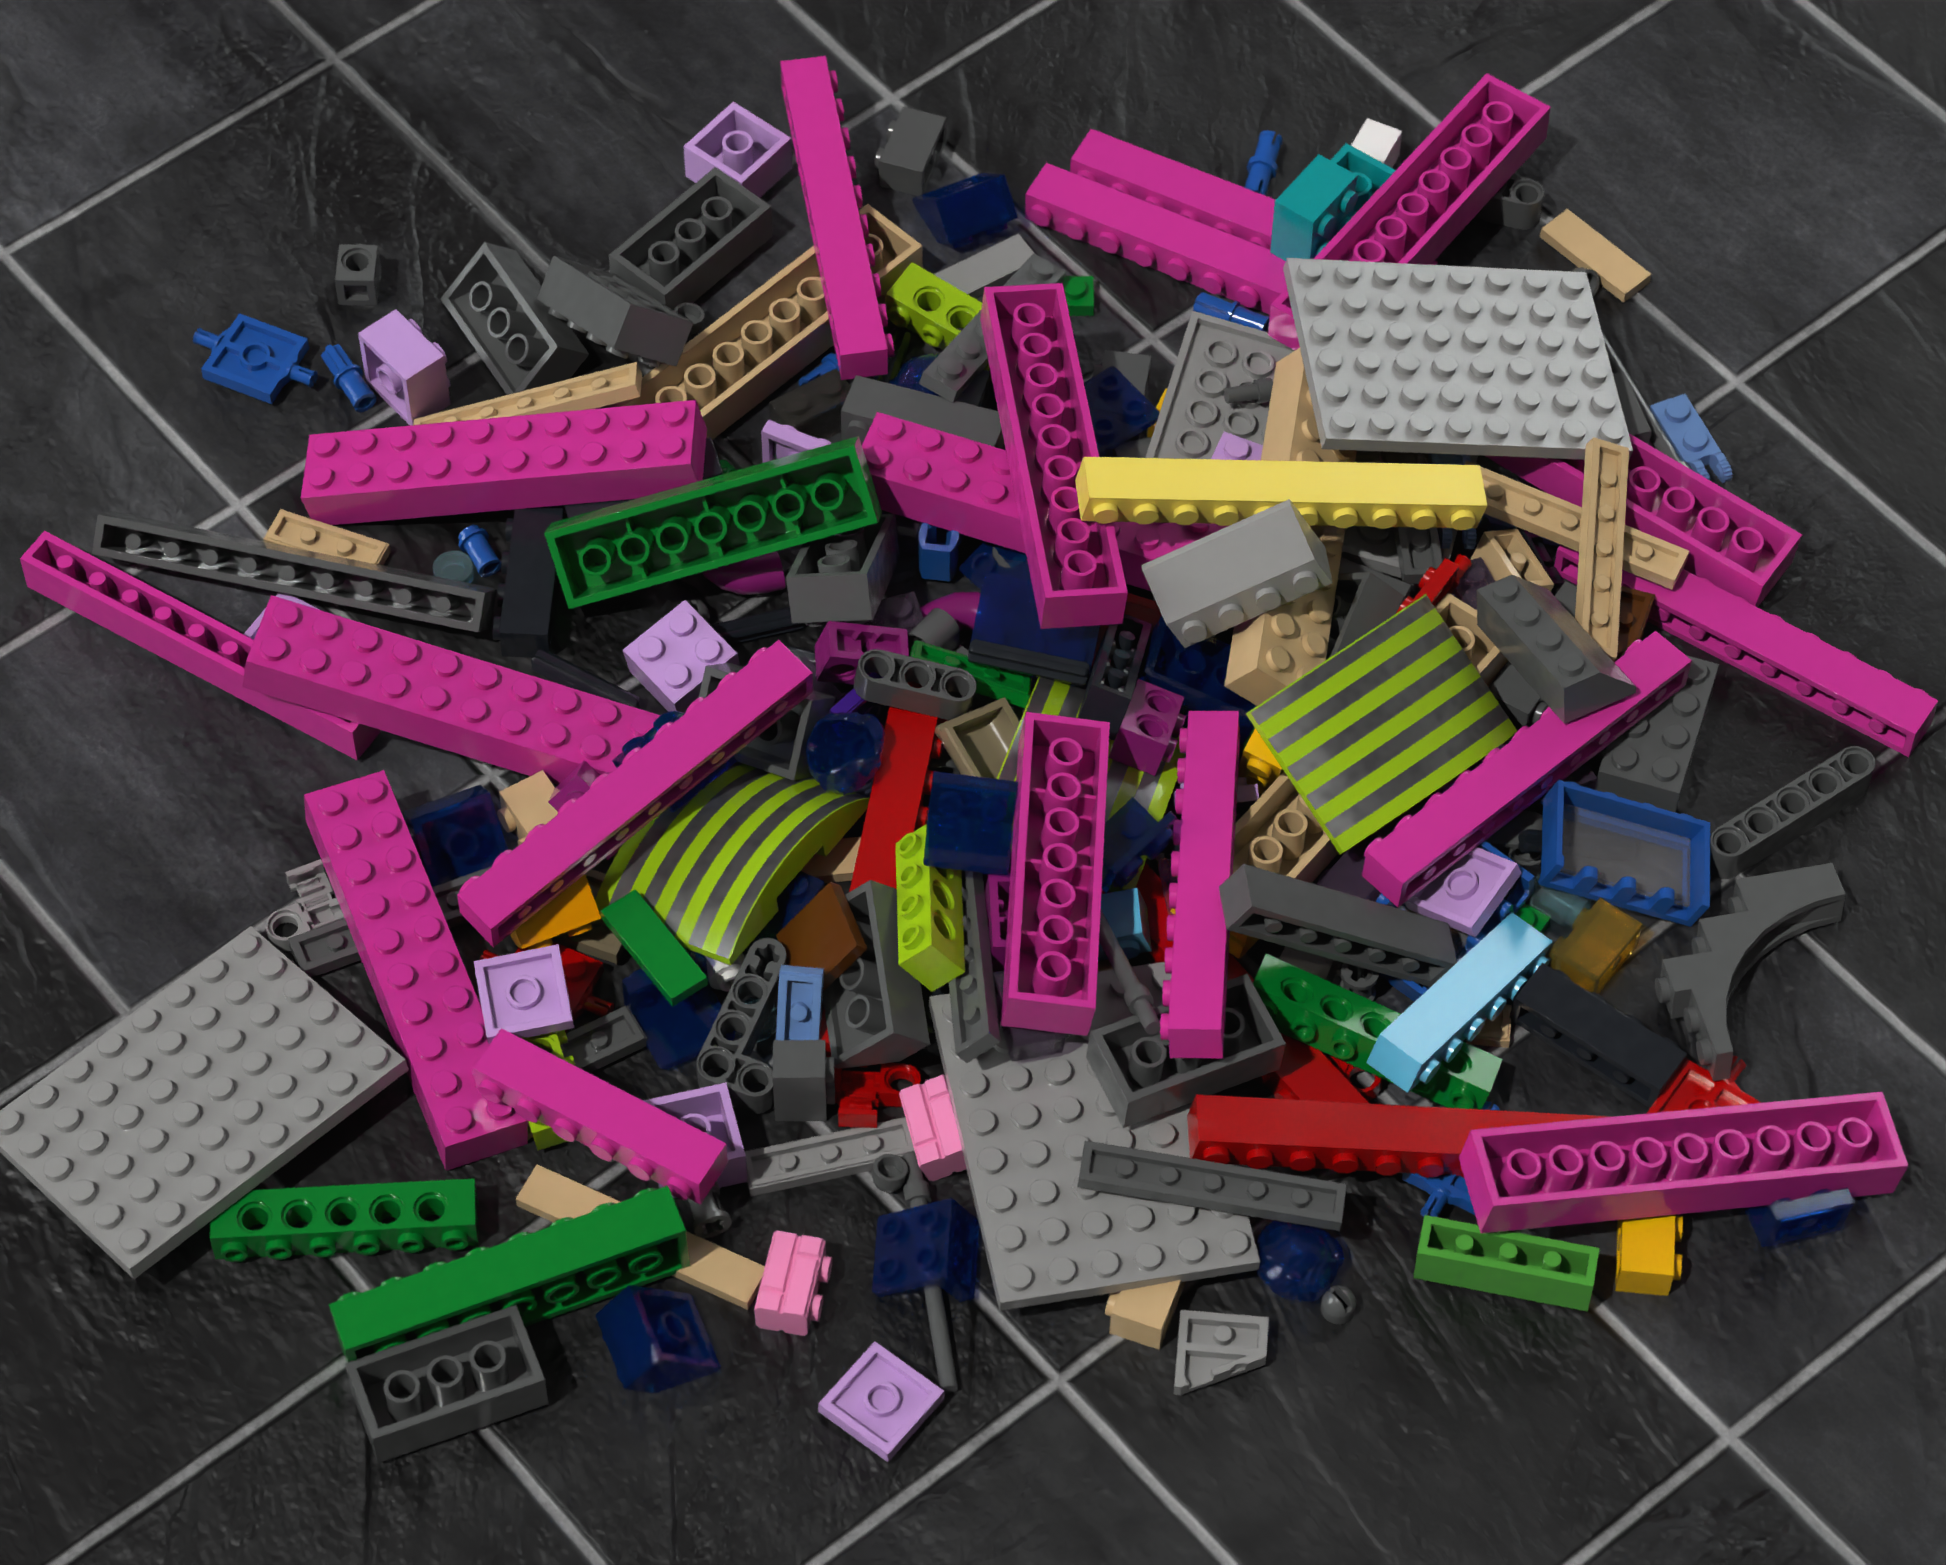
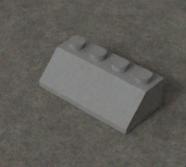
[1142,499,1333,648]

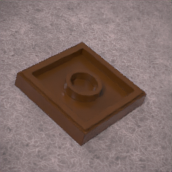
[776,882,867,992]

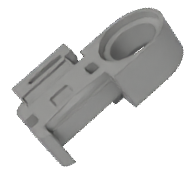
[266,859,344,952]

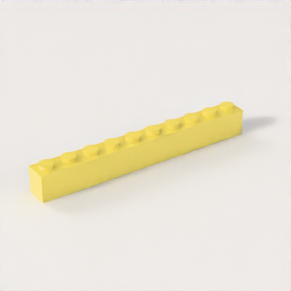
[1075,457,1488,530]

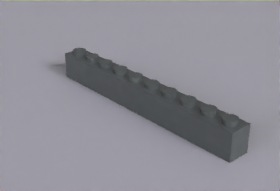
[92,511,497,633]

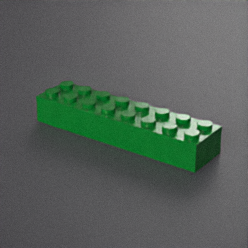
[544,436,882,609]
[329,1186,690,1363]

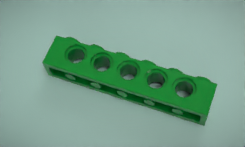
[1253,953,1502,1109]
[210,1178,479,1262]

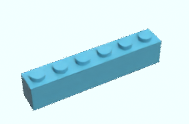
[1366,912,1553,1093]

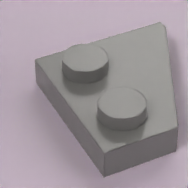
[1174,1310,1269,1395]

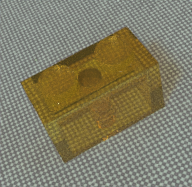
[1549,898,1643,994]

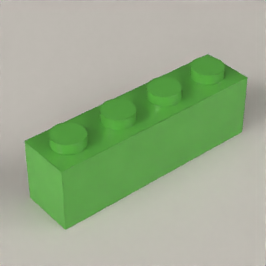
[1413,1215,1600,1312]

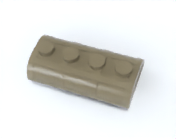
[934,697,1019,859]

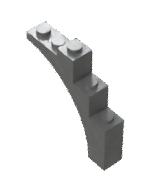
[1655,863,1845,1081]

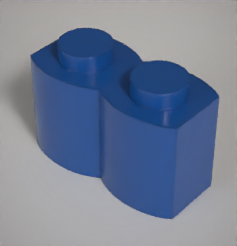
[919,523,964,582]

